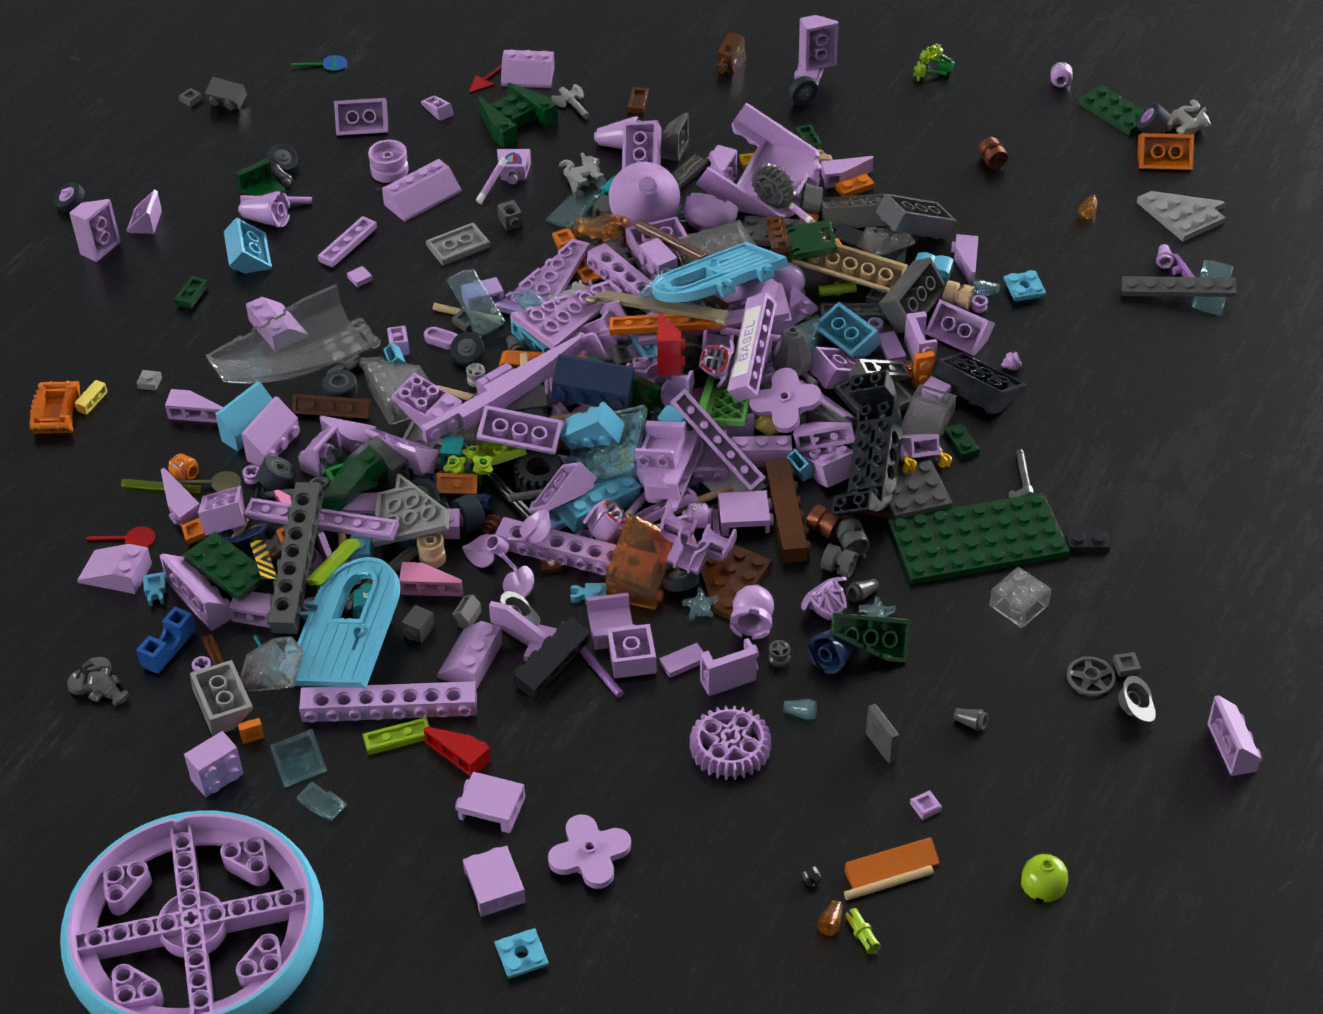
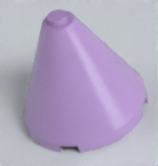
[609,162,680,228]

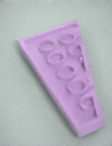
[494,239,590,314]
[510,280,623,349]

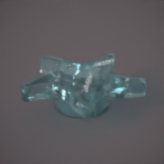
[682,588,719,620]
[859,596,896,617]

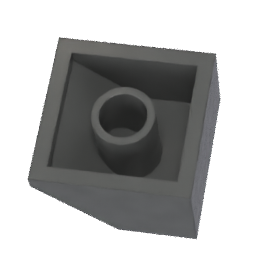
[661,112,689,161]

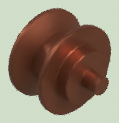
[482,515,502,535]

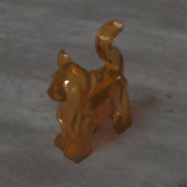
[572,214,627,242]

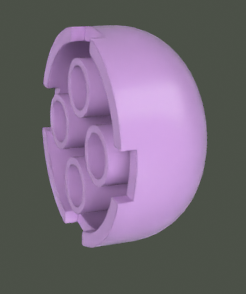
[684,193,739,235]

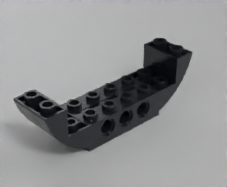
[832,370,903,516]

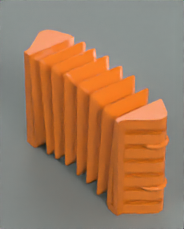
[30,381,80,434]

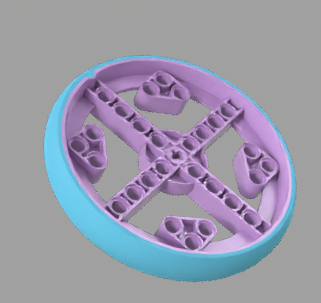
[60,811,323,1014]

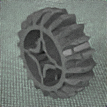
[751,163,796,208]

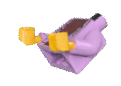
[900,434,952,473]

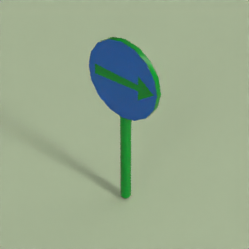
[291,55,347,71]

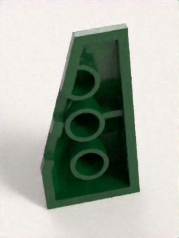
[321,444,388,511]
[830,612,911,662]

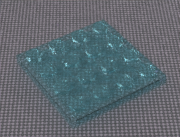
[568,405,648,484]

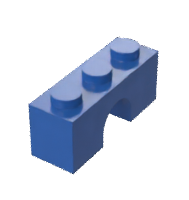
[136,607,196,674]

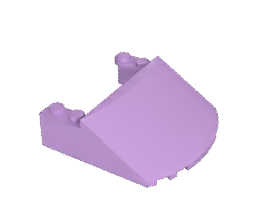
[696,103,821,219]

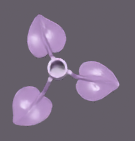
[462,509,551,598]

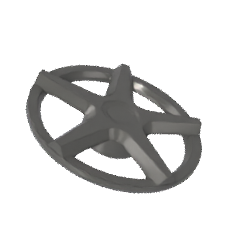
[1067,656,1116,696]

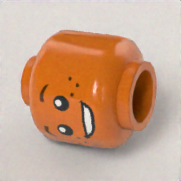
[168,453,199,480]

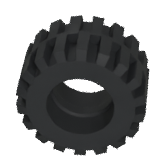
[514,451,564,501]

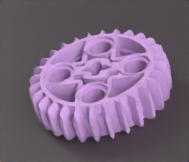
[690,705,771,780]

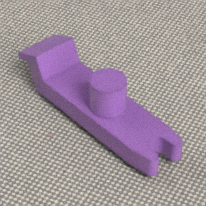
[1172,253,1195,277]

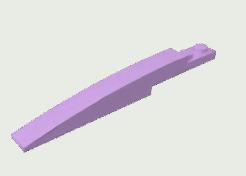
[421,334,583,444]

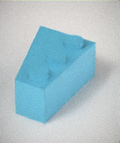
[560,402,625,449]

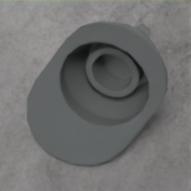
[500,591,540,626]
[1118,676,1155,722]

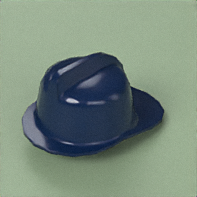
[227,522,268,554]

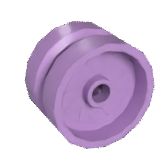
[368,140,409,183]

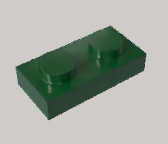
[174,276,209,309]
[944,423,980,459]

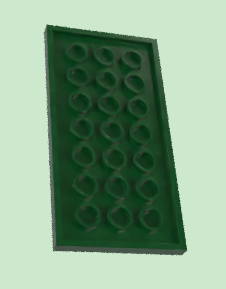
[887,492,1070,585]

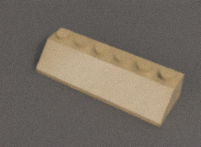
[792,239,908,293]

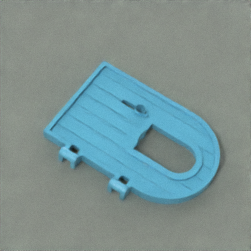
[651,242,788,302]
[282,557,400,688]

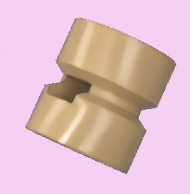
[942,280,975,310]
[417,532,446,568]

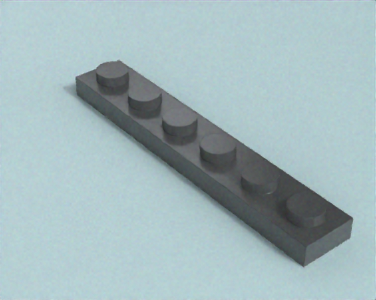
[1122,276,1236,297]

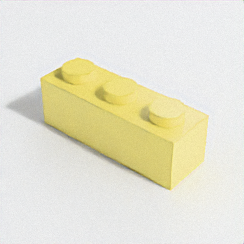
[75,380,108,415]

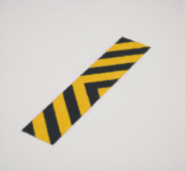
[249,540,278,579]

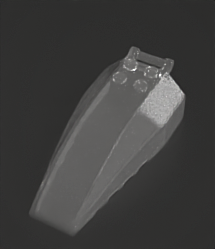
[206,284,381,383]

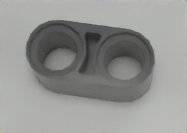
[800,183,823,215]

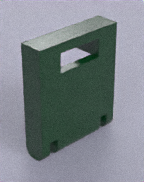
[786,220,838,260]

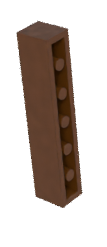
[765,459,811,563]

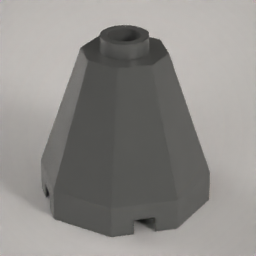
[772,326,812,376]

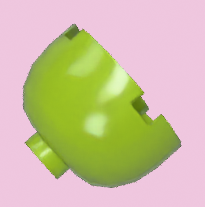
[1021,854,1068,902]

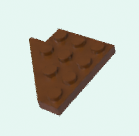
[700,545,772,620]

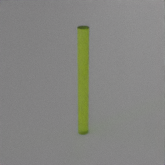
[121,479,201,493]

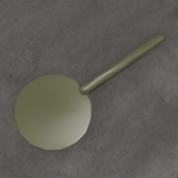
[177,471,241,492]

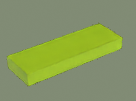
[306,538,360,586]
[362,717,430,755]

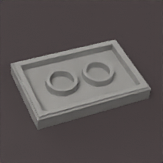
[426,222,491,266]

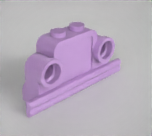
[635,433,705,511]

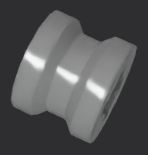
[466,363,485,387]

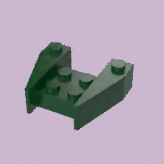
[478,82,558,148]

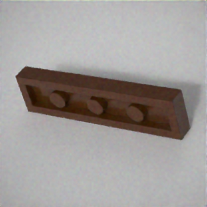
[765,216,791,254]
[292,394,371,419]

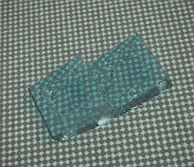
[297,782,347,821]

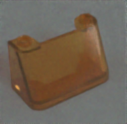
[606,513,674,610]

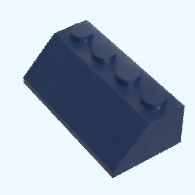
[552,354,635,413]

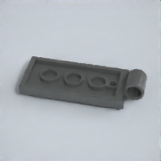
[737,216,829,248]

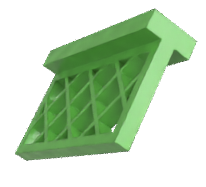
[699,375,750,426]

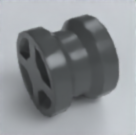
[769,640,790,667]

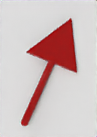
[469,64,502,93]

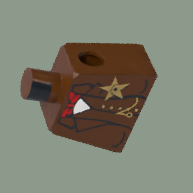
[716,32,746,73]

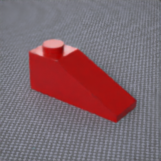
[423,727,491,776]

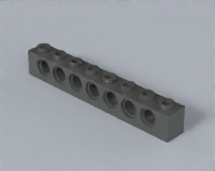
[266,482,324,634]

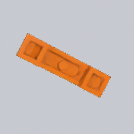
[552,228,601,285]

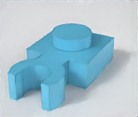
[143,572,166,606]
[570,583,606,604]

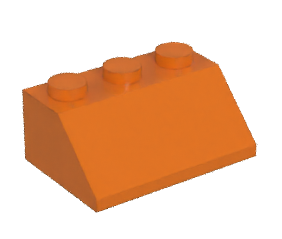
[1137,133,1194,170]

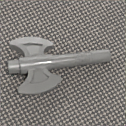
[551,84,589,119]

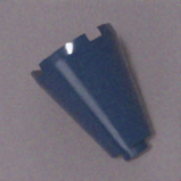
[807,629,856,674]

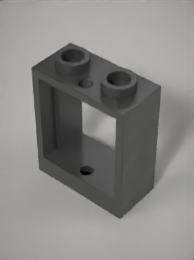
[364,436,410,490]

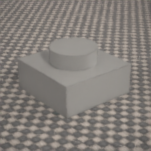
[137,370,162,390]

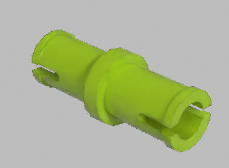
[818,282,857,297]
[845,908,881,954]

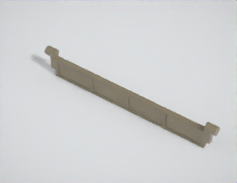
[585,291,729,327]

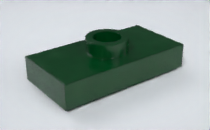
[795,124,822,150]

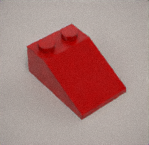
[657,314,685,376]

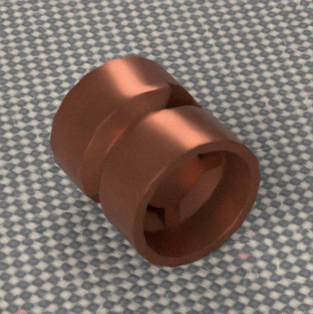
[978,137,1009,170]
[806,504,845,540]

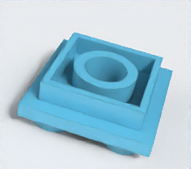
[1004,270,1046,301]
[494,928,549,979]

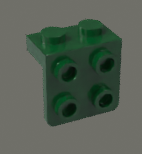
[236,159,286,196]

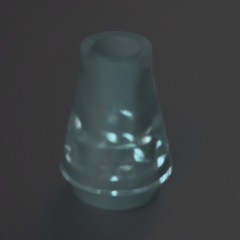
[971,279,1000,296]
[783,699,817,720]

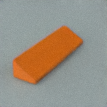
[845,838,939,889]

